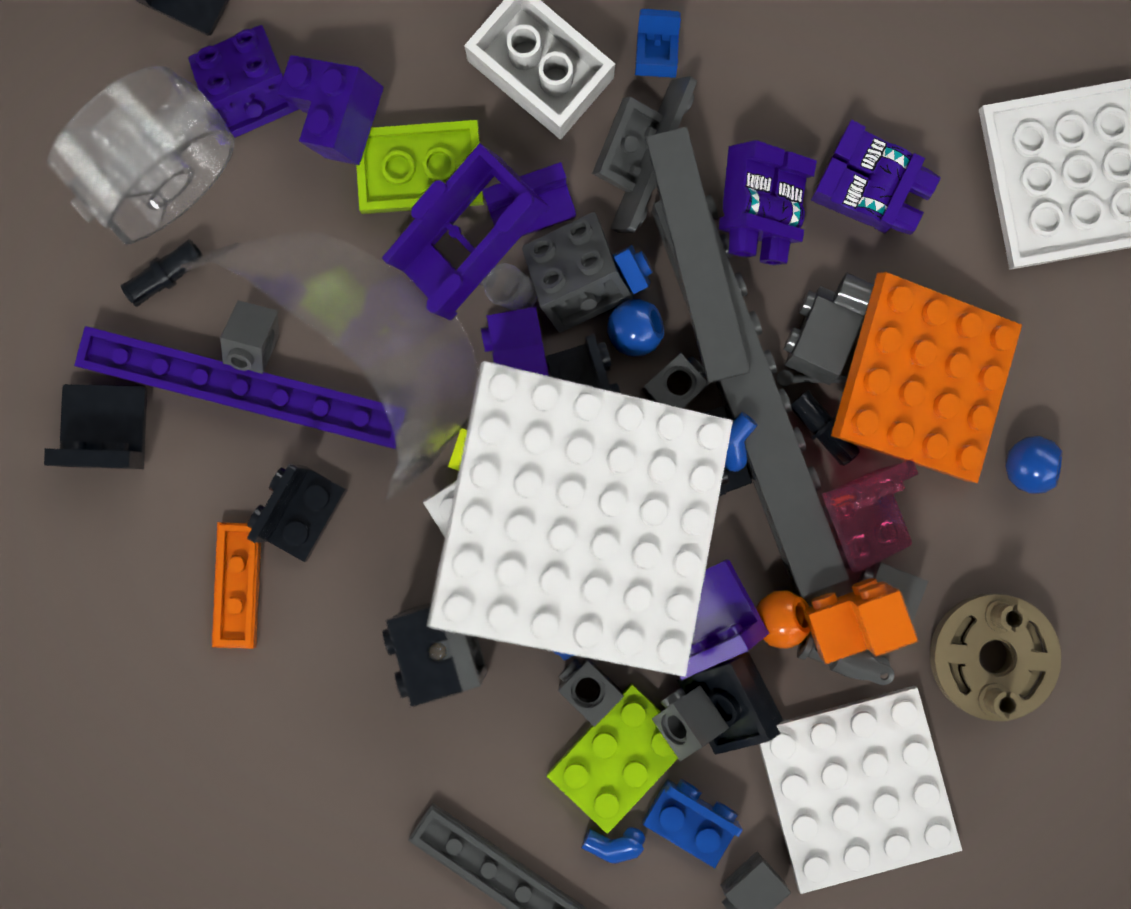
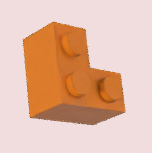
[803,578,918,664]

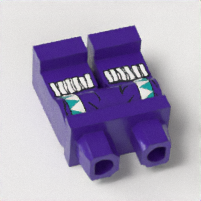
[811,119,941,235]
[718,140,817,265]

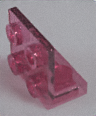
[822,459,918,572]

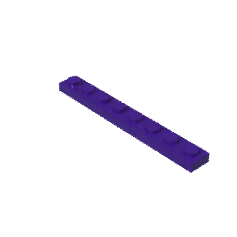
[74,326,408,450]

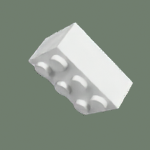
[464,0,615,140]

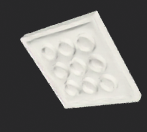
[979,79,1131,270]
[759,686,962,894]

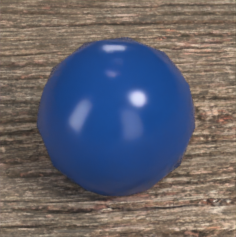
[607,299,664,357]
[1005,436,1063,494]

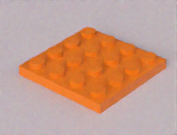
[831,272,1022,483]

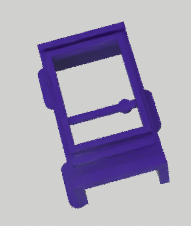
[382,143,551,321]

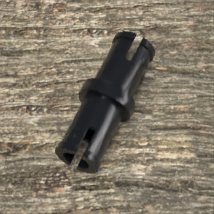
[121,239,205,307]

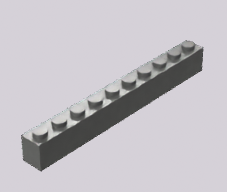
[651,195,851,597]

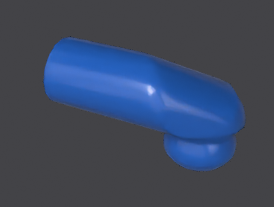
[724,412,758,472]
[581,827,645,864]

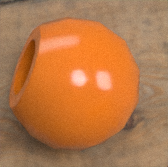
[756,591,810,649]

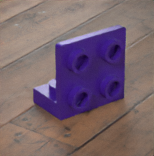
[188,25,299,142]
[679,559,769,680]

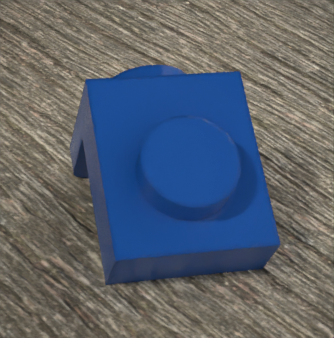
[635,9,681,78]
[612,245,653,294]

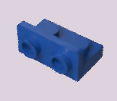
[642,779,743,868]

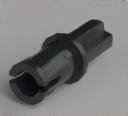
[791,389,860,466]

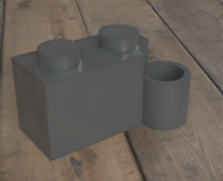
[783,272,874,385]

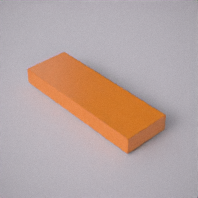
[212,522,261,649]

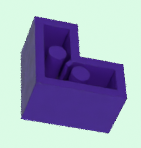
[278,55,384,165]
[481,307,549,377]

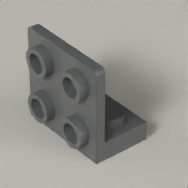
[522,212,634,333]

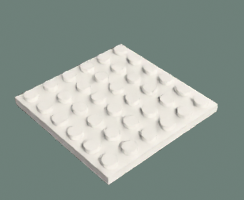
[427,361,733,677]

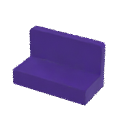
[482,162,576,237]

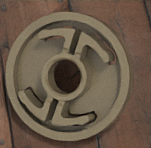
[930,593,1061,721]

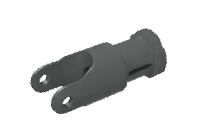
[797,632,895,685]

